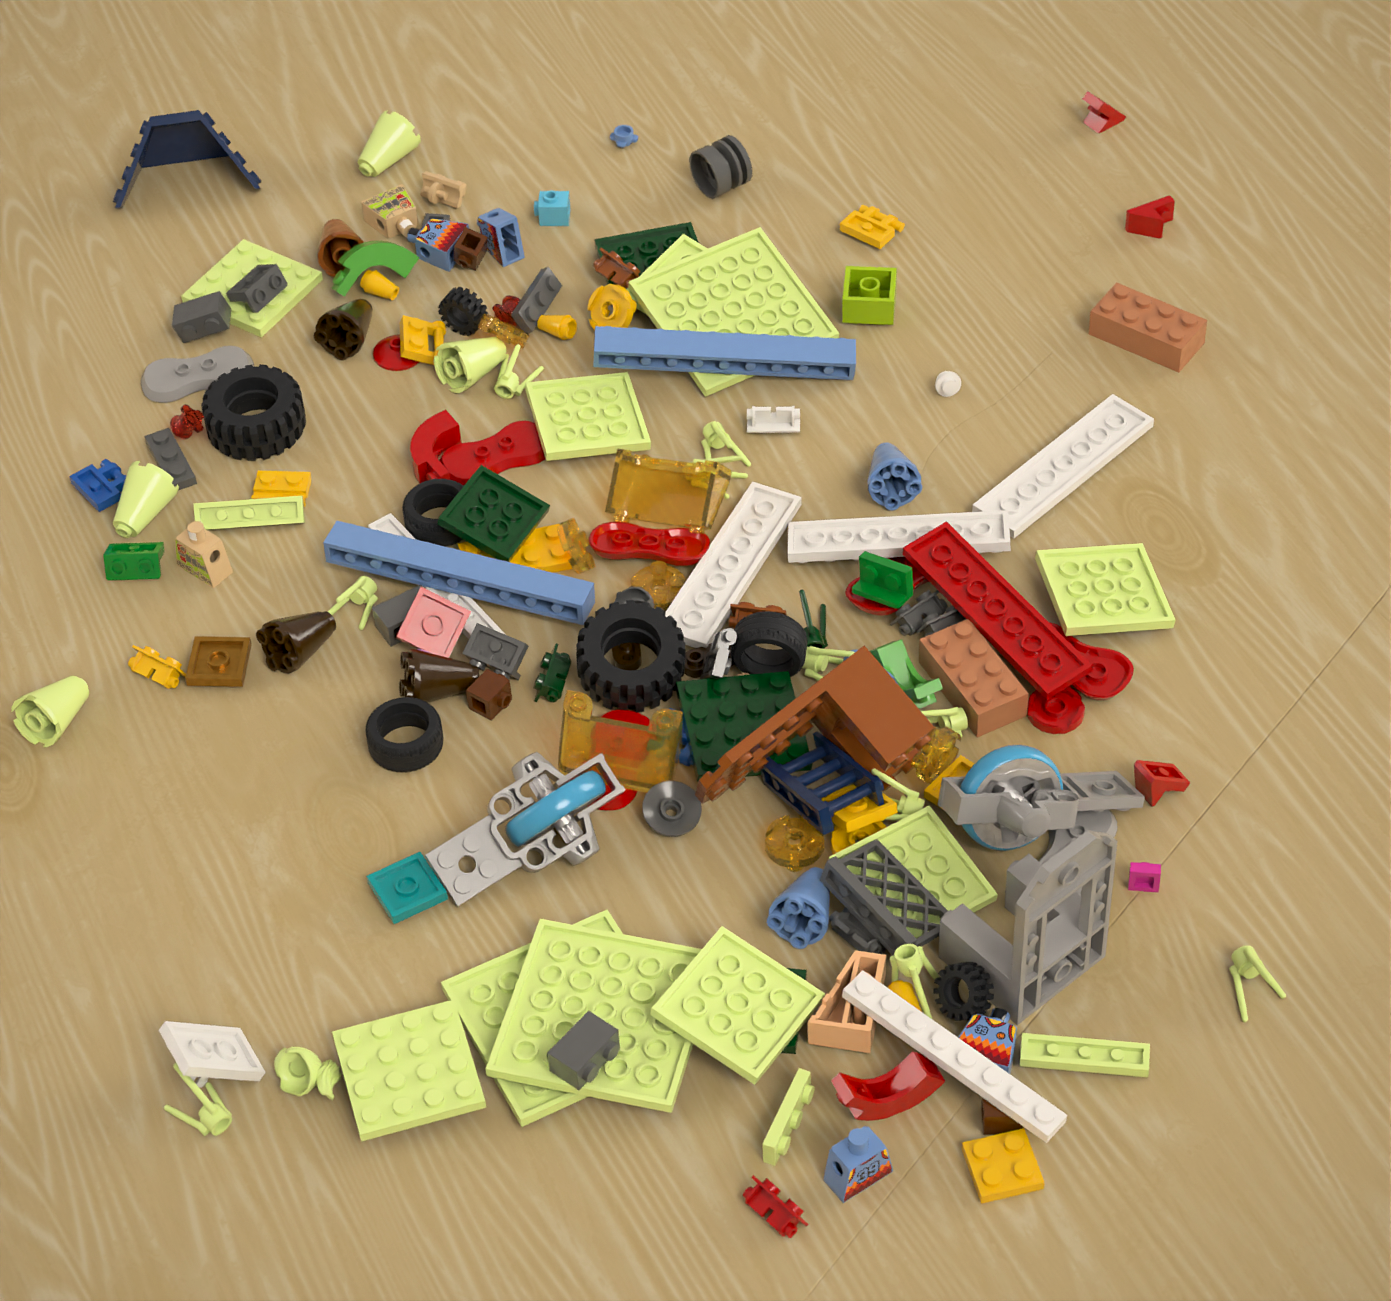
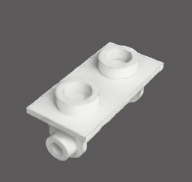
[747,406,800,433]

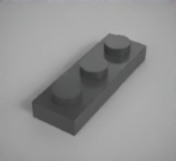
[511,266,562,334]
[144,428,197,491]

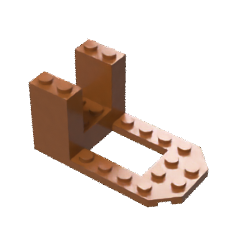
[695,645,935,804]

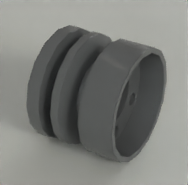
[689,135,753,199]

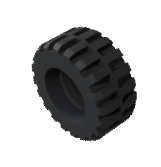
[201,364,306,461]
[576,600,686,713]

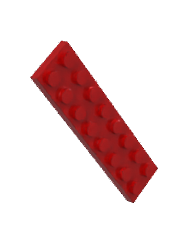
[902,521,1092,700]

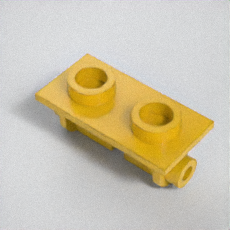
[128,645,186,689]

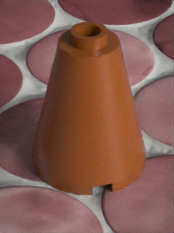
[317,219,364,277]

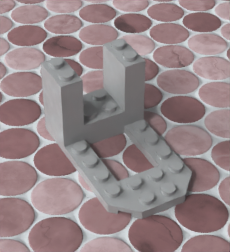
[939,831,1118,1025]

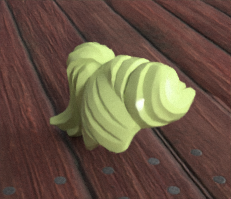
[274,1047,342,1100]

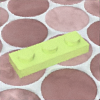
[763,1068,815,1166]

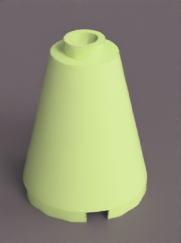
[358,110,421,177]
[434,337,506,393]
[113,461,179,538]
[11,676,89,747]

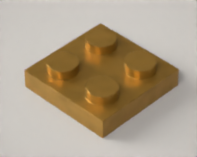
[185,636,252,687]

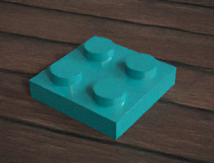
[366,852,448,924]

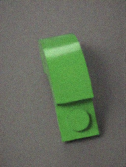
[332,240,419,297]
[870,639,943,709]

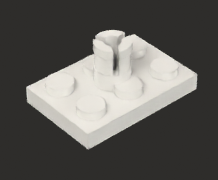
[159,1021,265,1088]

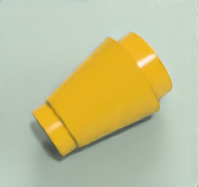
[360,270,399,300]
[537,315,577,340]

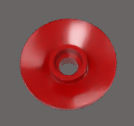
[373,334,419,371]

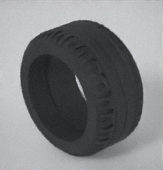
[402,479,464,547]
[730,611,808,678]
[365,697,444,772]

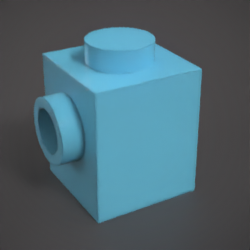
[534,190,571,226]

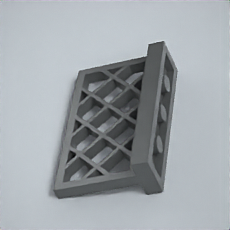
[820,839,948,955]

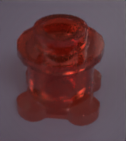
[492,295,520,329]
[170,404,204,439]

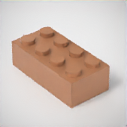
[1089,282,1207,372]
[919,619,1028,737]

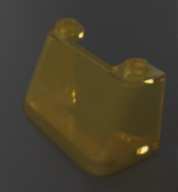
[605,449,732,534]
[558,690,683,792]

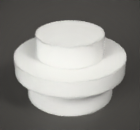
[935,371,961,397]

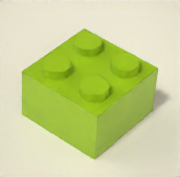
[842,266,897,325]

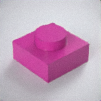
[1128,862,1161,893]

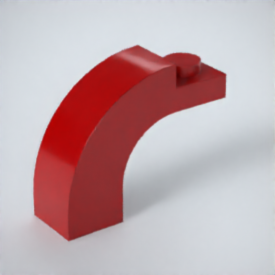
[410,410,462,484]
[831,1051,946,1121]

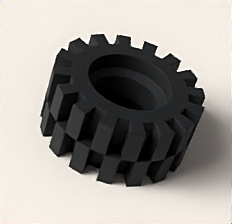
[438,287,488,336]
[933,962,994,1021]

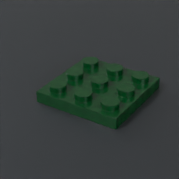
[437,465,550,562]

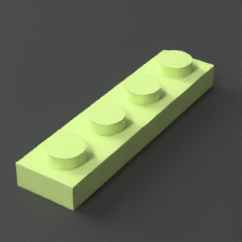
[193,496,305,530]
[1020,1033,1150,1077]

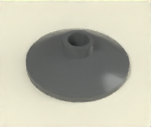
[642,781,702,837]

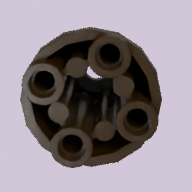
[314,299,373,360]
[256,611,336,674]
[399,649,479,703]

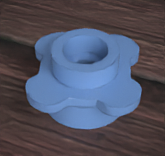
[610,125,638,147]

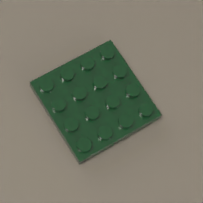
[594,222,699,285]
[675,671,813,782]

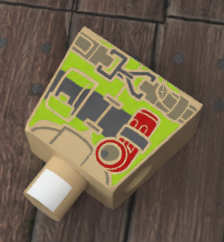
[361,184,418,238]
[175,521,233,588]

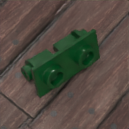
[533,643,572,702]

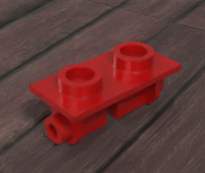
[743,1175,809,1238]

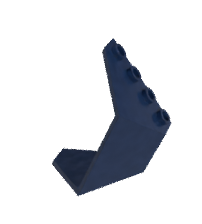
[113,110,262,209]

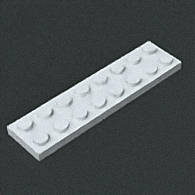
[972,394,1154,539]
[665,482,802,648]
[788,510,1011,563]

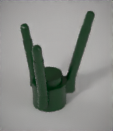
[799,589,828,649]

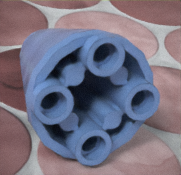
[868,443,922,510]
[767,867,830,949]

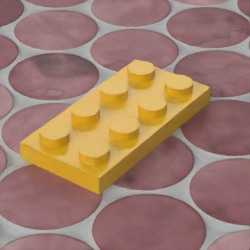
[458,523,576,573]

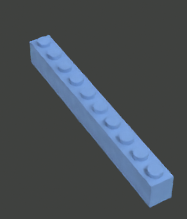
[593,326,856,380]
[323,521,595,625]

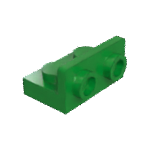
[103,542,165,580]
[852,551,913,609]

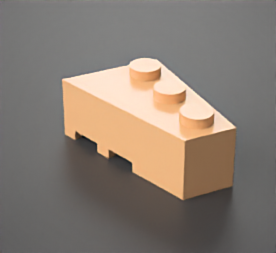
[808,950,886,1053]

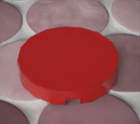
[1027,687,1085,734]

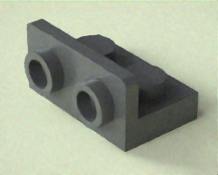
[226,264,288,313]
[462,623,529,681]

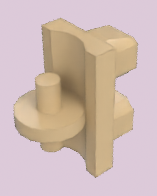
[420,171,466,208]

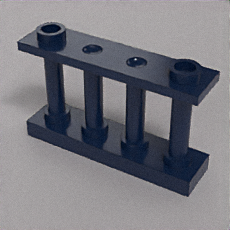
[760,731,884,835]

